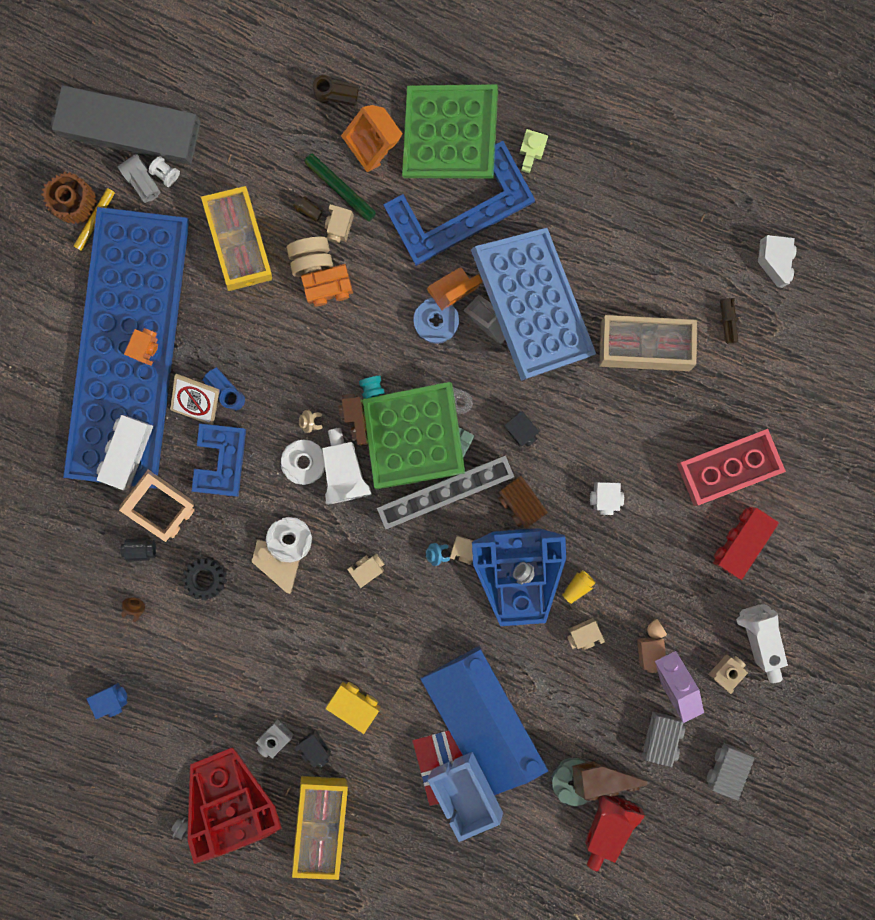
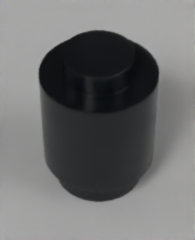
[120,538,156,562]

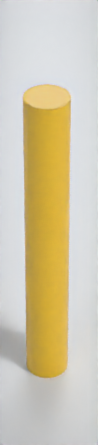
[73,188,115,251]

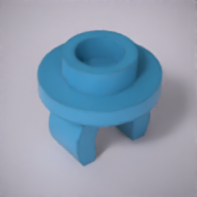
[426,543,450,566]

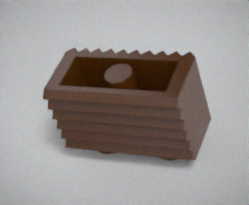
[498,476,548,529]

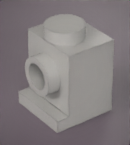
[256,719,294,758]

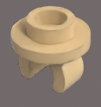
[299,410,323,433]

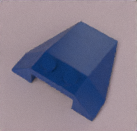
[472,528,566,626]

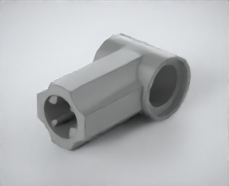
[117,154,161,203]

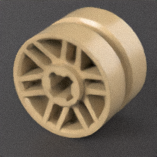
[286,237,333,277]

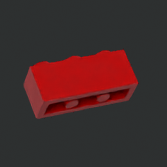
[713,507,779,580]

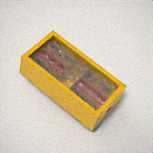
[201,186,272,291]
[292,776,348,880]

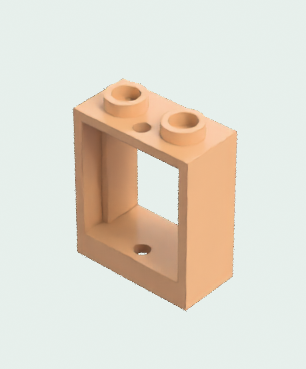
[119,469,194,542]

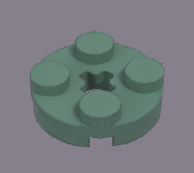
[551,758,590,806]

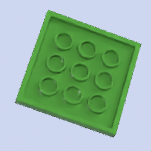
[402,84,498,178]
[363,382,465,489]

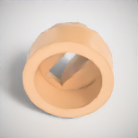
[647,619,667,639]

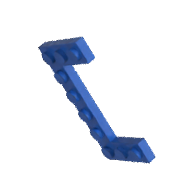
[383,141,535,266]

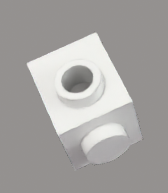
[590,482,624,515]

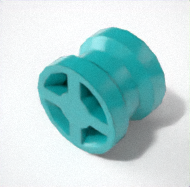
[359,376,385,399]

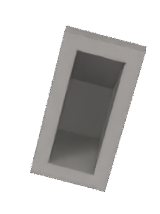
[463,295,505,344]

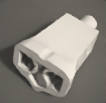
[322,428,372,505]
[736,604,788,683]

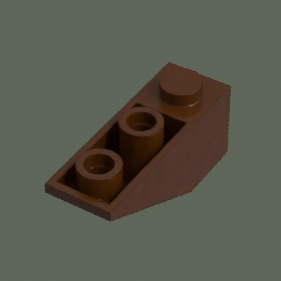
[572,761,648,801]

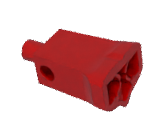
[585,795,645,871]

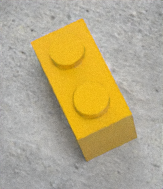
[326,682,380,734]

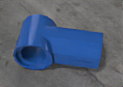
[202,367,245,410]

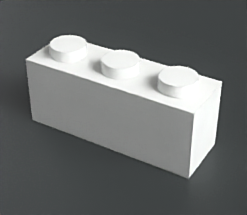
[97,415,153,490]

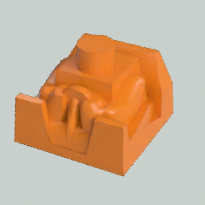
[341,105,403,172]

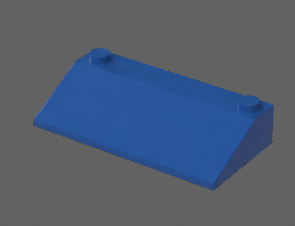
[420,645,548,795]

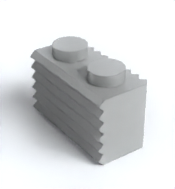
[642,712,685,767]
[707,743,754,801]

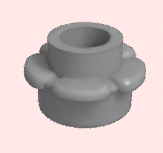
[513,562,534,585]
[171,817,188,840]

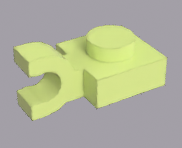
[520,129,548,173]

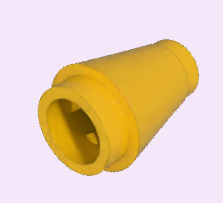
[562,570,596,604]

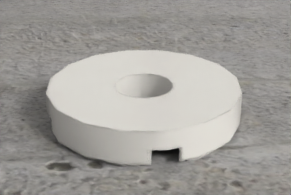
[281,440,325,485]
[266,517,312,563]

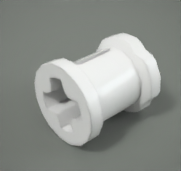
[149,156,180,187]

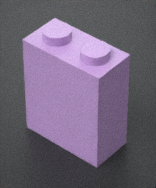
[655,651,704,723]

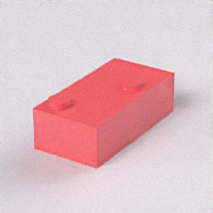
[677,429,786,506]

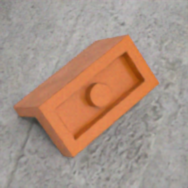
[427,267,483,310]

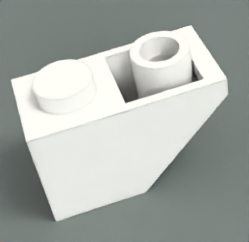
[758,235,796,288]

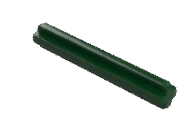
[304,153,376,222]

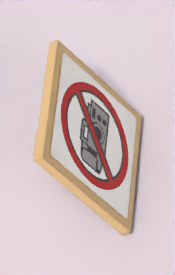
[170,374,219,425]

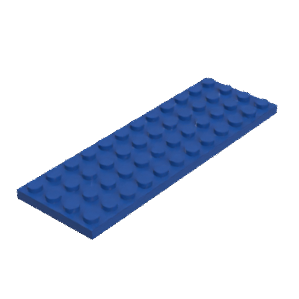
[64,207,189,488]

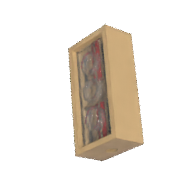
[599,315,697,371]

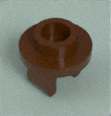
[121,597,145,622]

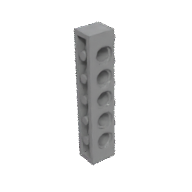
[377,456,514,530]

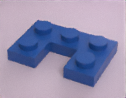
[192,424,246,497]

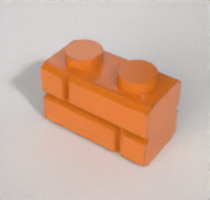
[301,264,353,307]

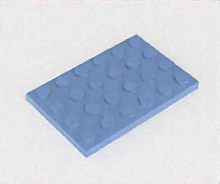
[471,228,596,381]

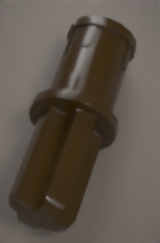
[720,298,739,344]

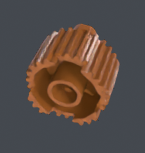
[41,171,96,224]

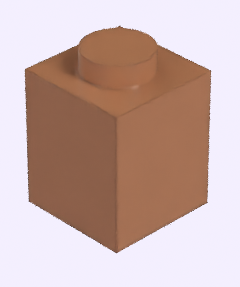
[637,637,666,673]

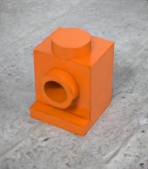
[124,328,158,366]

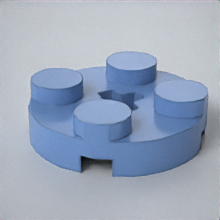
[414,298,459,344]

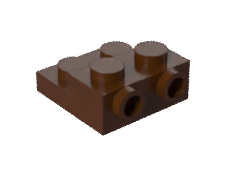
[338,394,369,446]

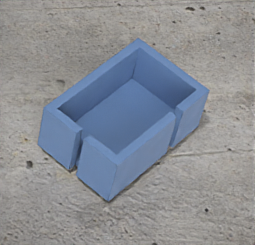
[427,752,503,842]

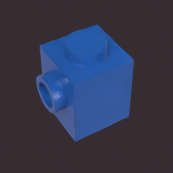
[86,683,128,719]

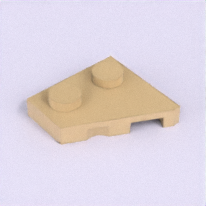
[252,539,300,594]

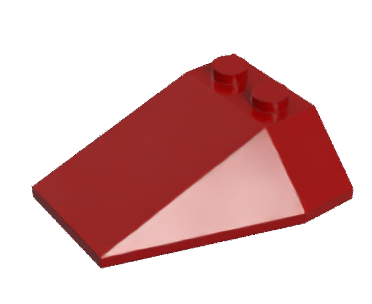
[188,747,282,864]

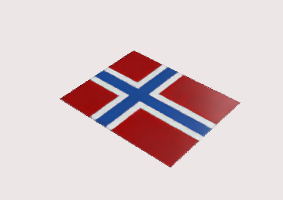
[412,731,463,806]

